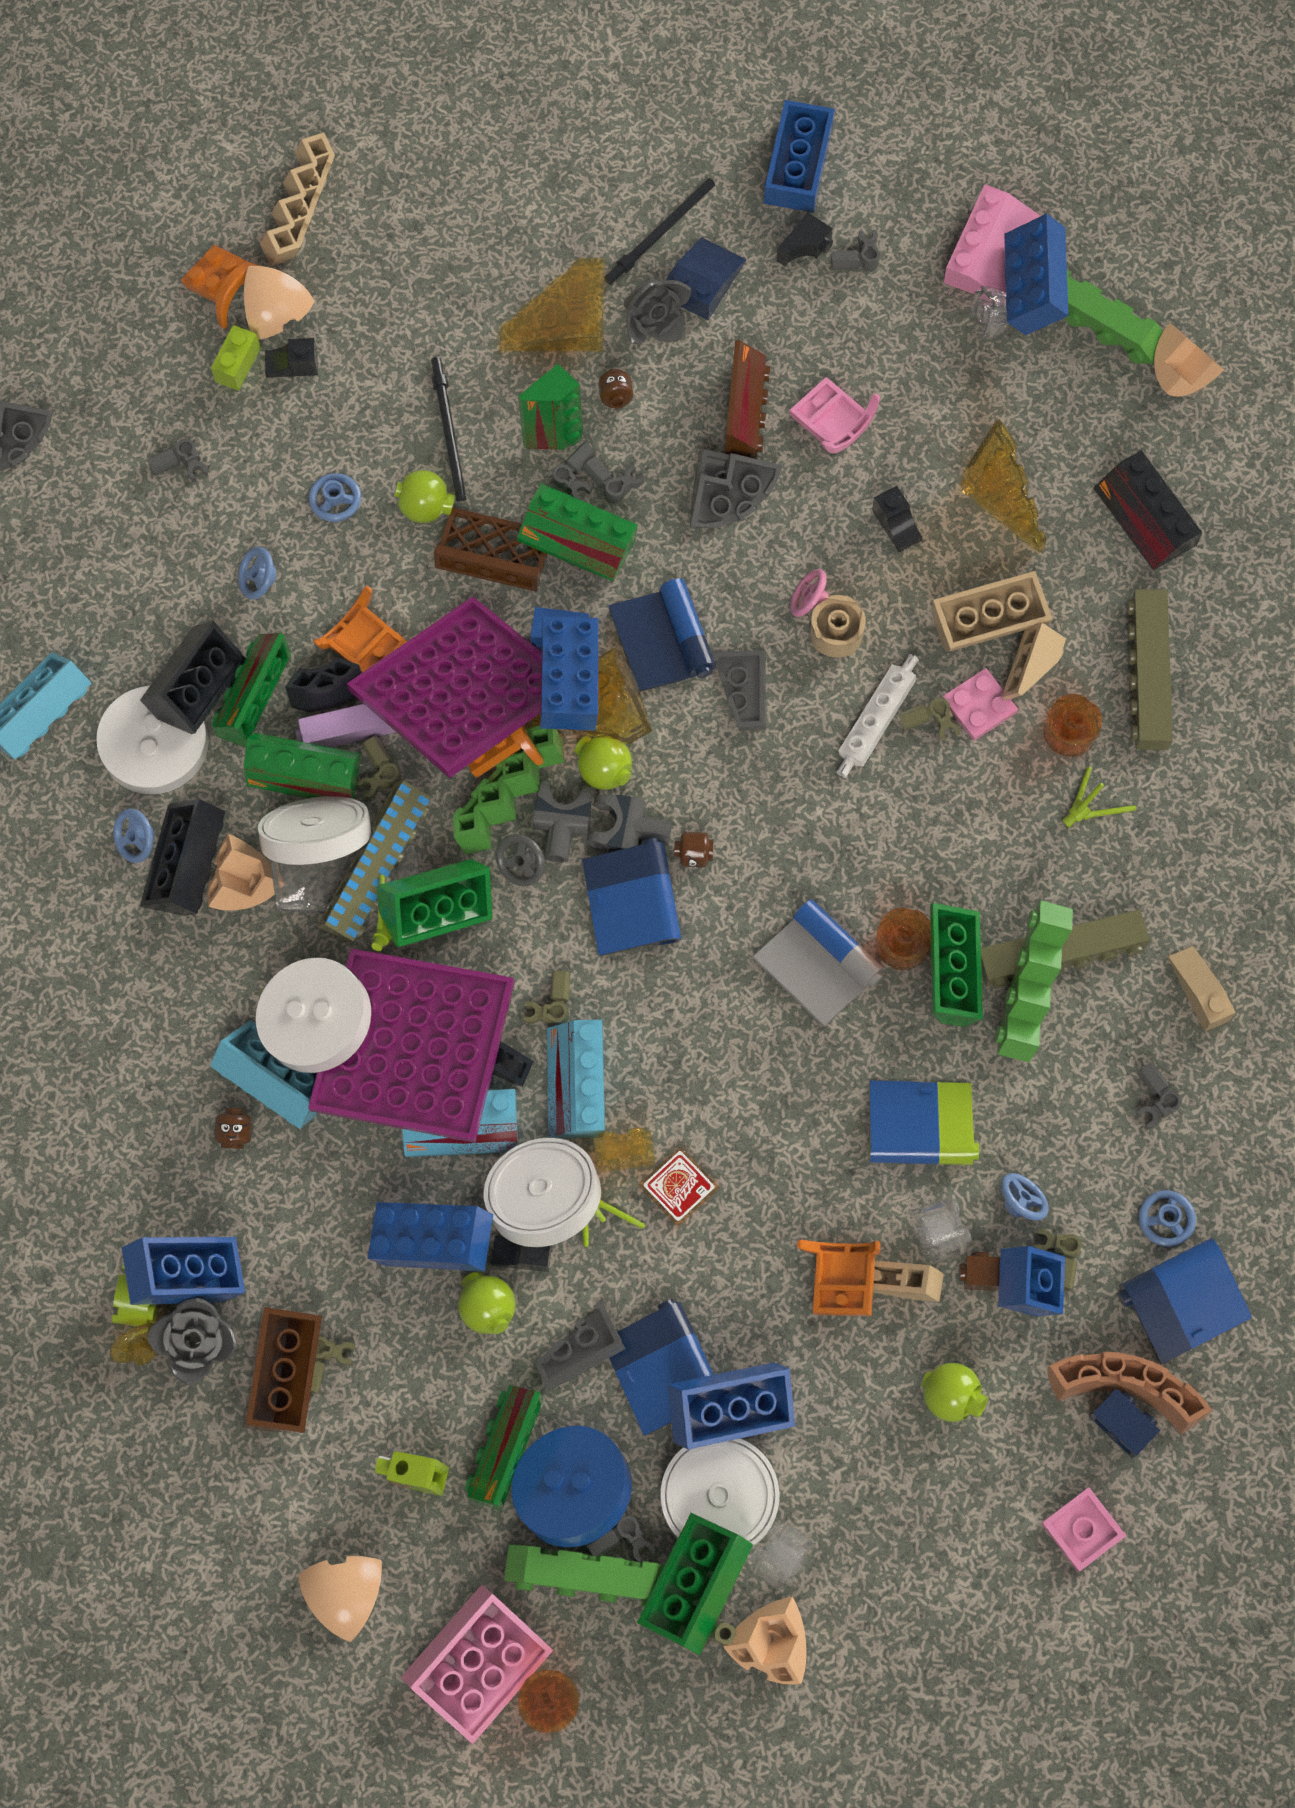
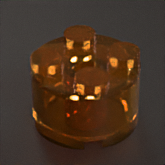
[1043,694,1102,757]
[875,907,931,971]
[518,1670,580,1734]

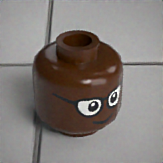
[598,369,634,409]
[674,832,713,868]
[214,1108,252,1149]

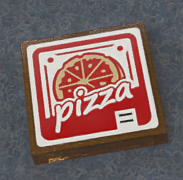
[639,1147,719,1227]

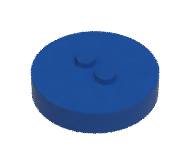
[512,1426,632,1547]

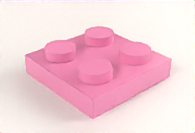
[942,668,1018,741]
[1041,1487,1126,1572]

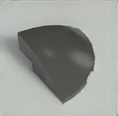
[0,401,53,471]
[690,449,782,528]

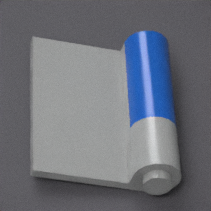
[753,899,884,1027]

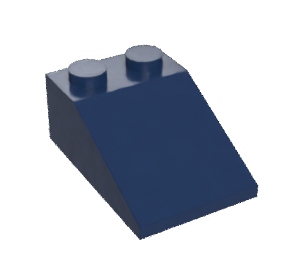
[665,237,746,321]

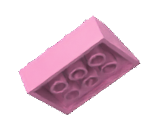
[944,185,1040,306]
[401,1585,553,1744]

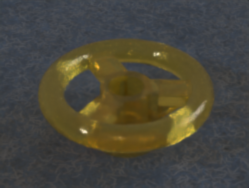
[110,1323,156,1365]

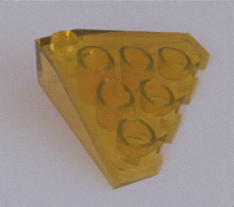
[500,258,605,352]
[961,419,1047,553]
[531,647,653,744]

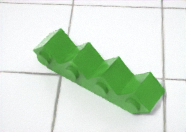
[1065,270,1163,364]
[453,726,565,855]
[994,901,1073,1062]
[504,1545,665,1607]

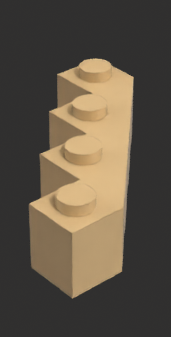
[260,132,335,267]

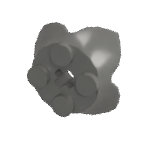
[624,277,691,344]
[147,1298,237,1386]

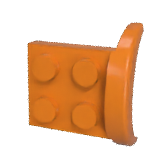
[181,245,260,329]
[313,586,407,673]
[468,725,543,778]
[797,1240,881,1316]

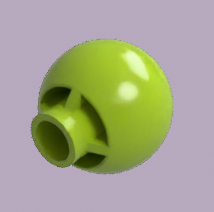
[394,470,455,523]
[574,735,632,790]
[458,1272,516,1334]
[921,1363,988,1422]

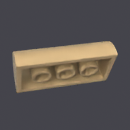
[932,571,1053,652]

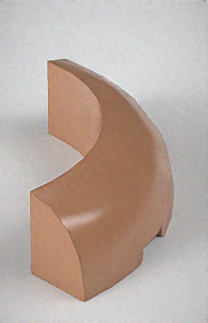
[1048,1352,1212,1435]

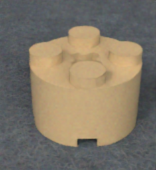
[810,595,866,658]

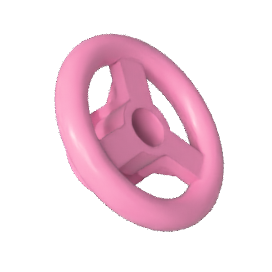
[790,569,829,617]

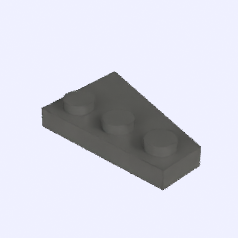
[711,650,766,731]
[535,1300,626,1391]

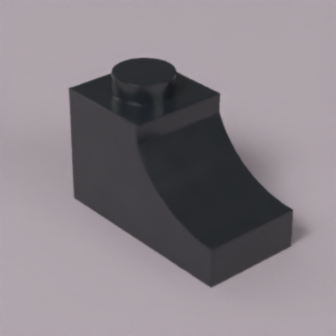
[777,212,833,266]
[265,338,318,378]
[872,486,923,552]
[492,1041,534,1087]
[491,1236,552,1272]

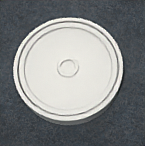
[97,686,209,794]
[258,796,371,865]
[256,958,371,1073]
[484,1138,601,1247]
[661,1438,780,1548]

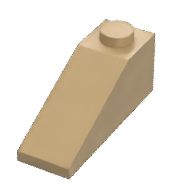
[1001,623,1066,700]
[1168,946,1236,1032]
[873,1261,944,1302]

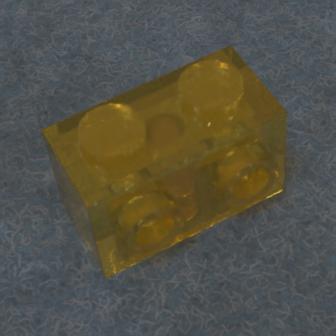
[594,1128,655,1173]

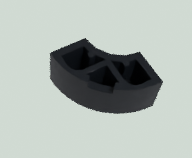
[285,657,361,712]

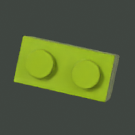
[211,325,261,391]

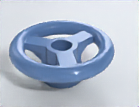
[309,473,361,522]
[238,547,276,600]
[113,809,154,863]
[1000,1173,1049,1221]
[1139,1190,1196,1247]

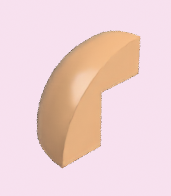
[244,266,315,340]
[1154,323,1224,397]
[207,834,284,910]
[298,1556,382,1642]
[723,1597,806,1685]

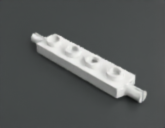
[836,654,919,778]

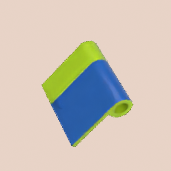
[869,1080,979,1165]

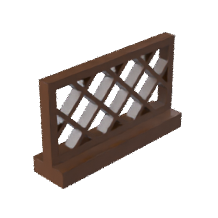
[434,507,548,592]

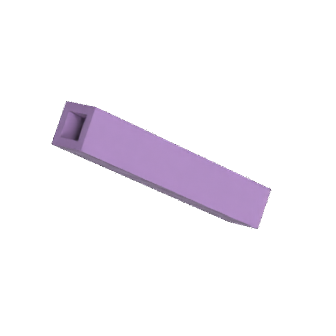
[295,704,396,747]

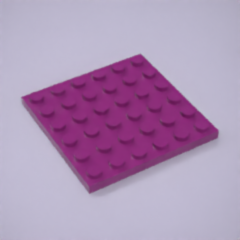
[347,596,541,778]
[308,948,515,1143]

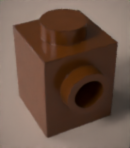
[959,1252,1000,1291]

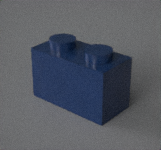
[1089,1388,1160,1459]

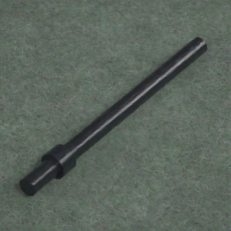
[604,178,715,285]
[431,357,467,502]

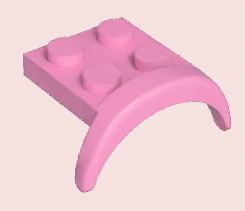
[790,377,880,454]

